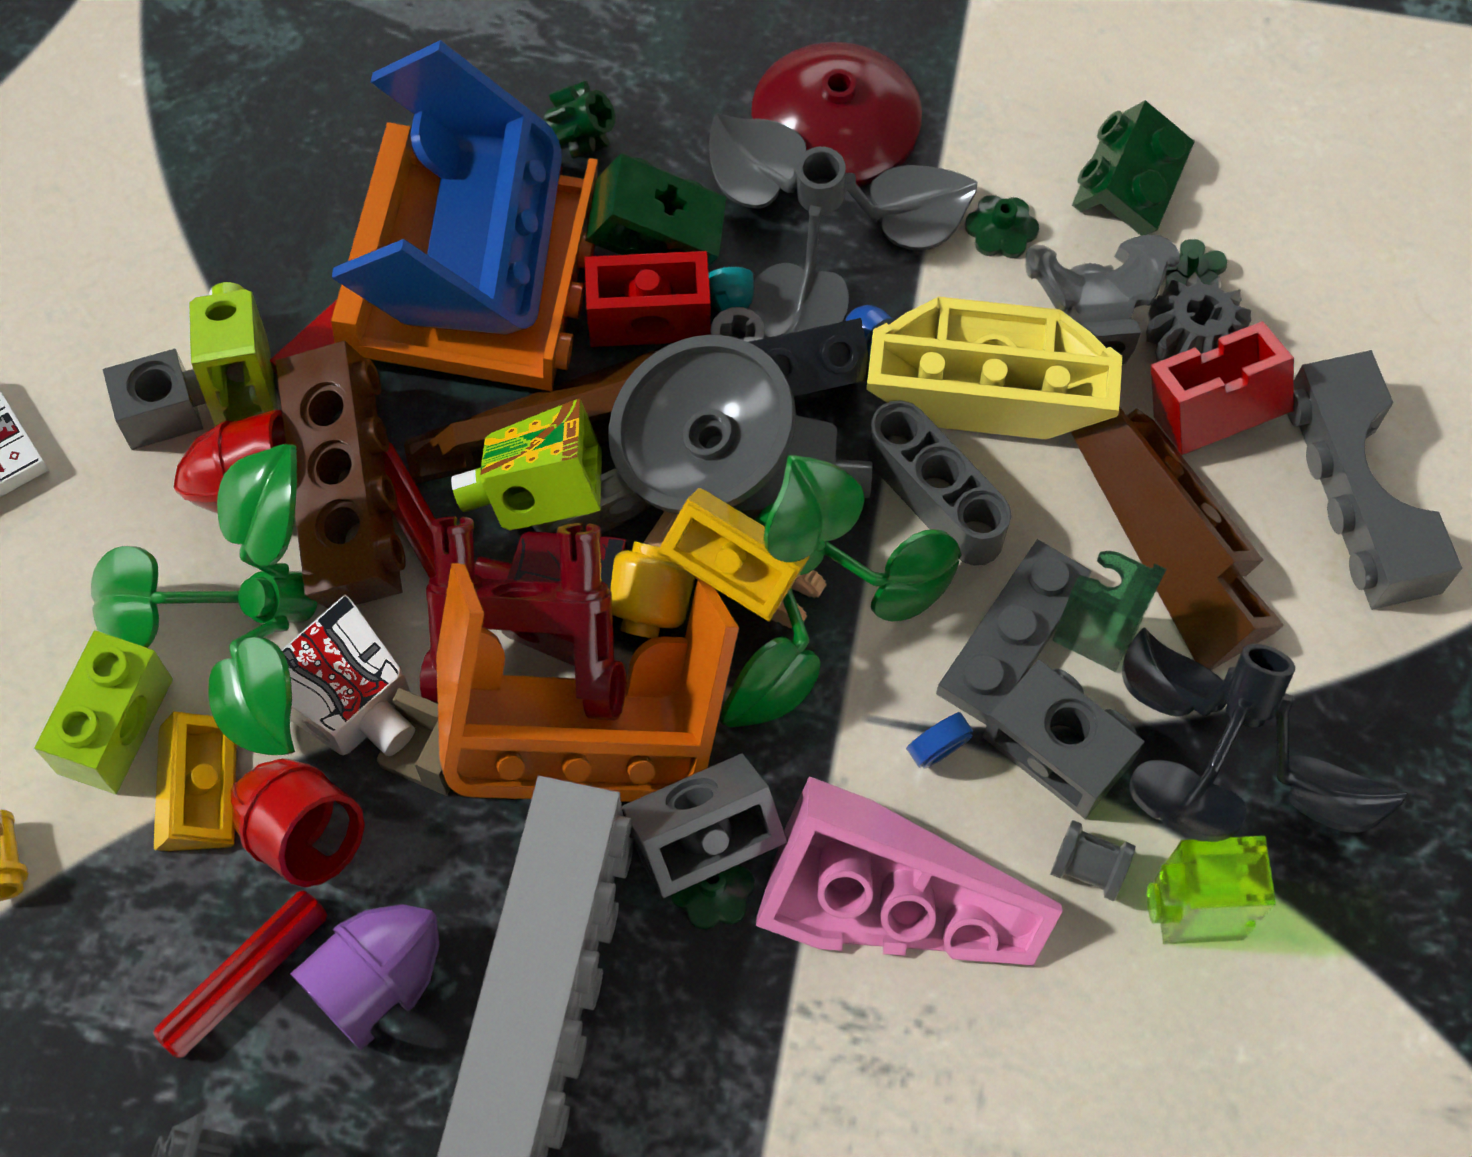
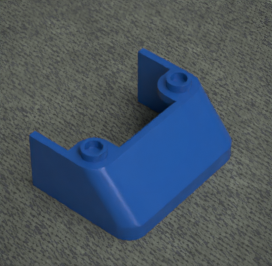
[332,40,562,335]

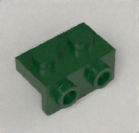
[1072,100,1195,236]

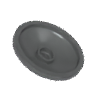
[608,335,796,514]

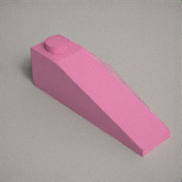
[756,776,1063,965]

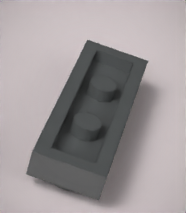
[936,539,1092,725]

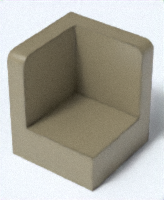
[377,688,451,796]

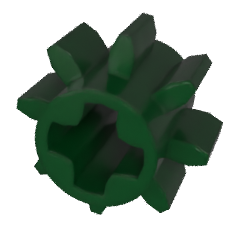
[544,81,616,159]

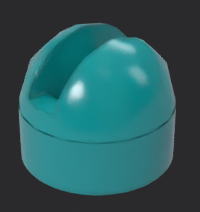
[709,267,754,313]

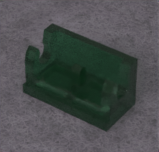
[1052,551,1167,672]

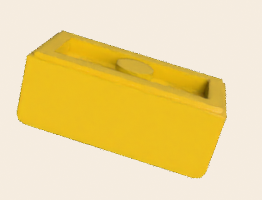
[657,488,810,621]
[154,711,237,851]

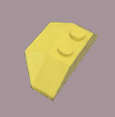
[866,297,1122,439]

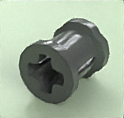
[1050,820,1136,901]

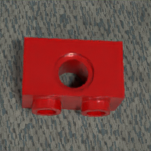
[585,251,711,347]

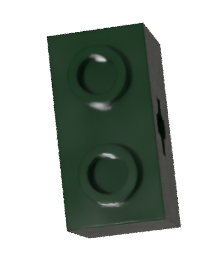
[585,153,726,266]

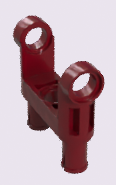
[420,517,626,721]

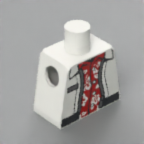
[282,594,415,756]

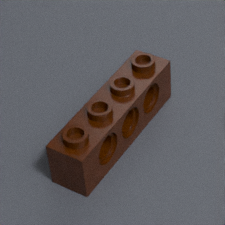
[275,341,406,609]

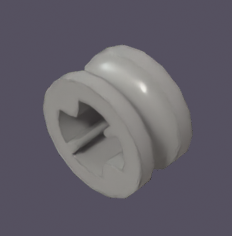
[711,307,765,342]

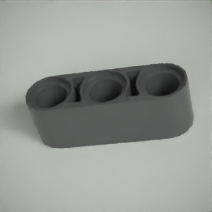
[867,400,1011,566]

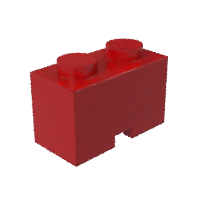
[1151,321,1294,455]

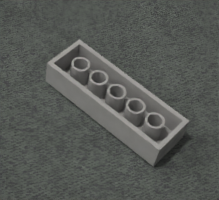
[437,776,634,1157]

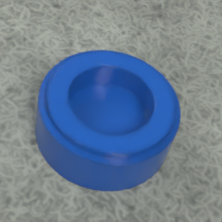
[906,712,974,769]

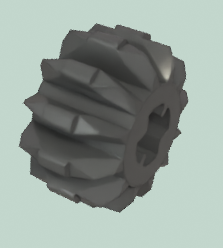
[1146,272,1251,362]

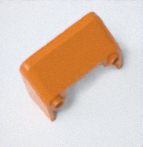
[436,563,739,802]

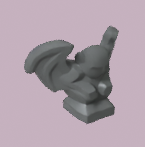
[1025,235,1180,364]

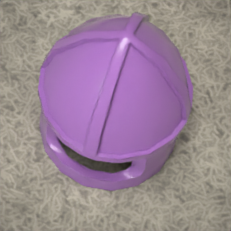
[291,904,439,1051]

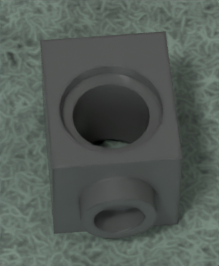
[102,348,206,450]

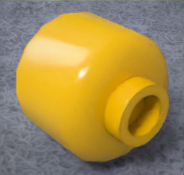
[610,541,695,639]

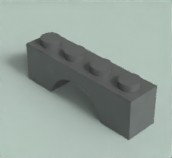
[1287,350,1462,610]

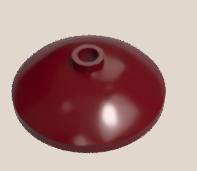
[751,42,922,187]

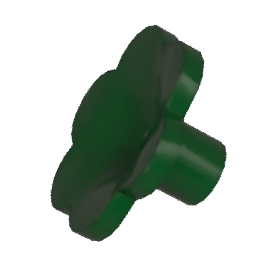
[965,195,1039,258]
[671,865,755,930]

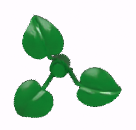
[91,444,318,755]
[719,455,962,727]

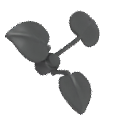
[709,113,977,338]

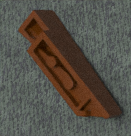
[404,345,668,484]
[1070,407,1284,670]

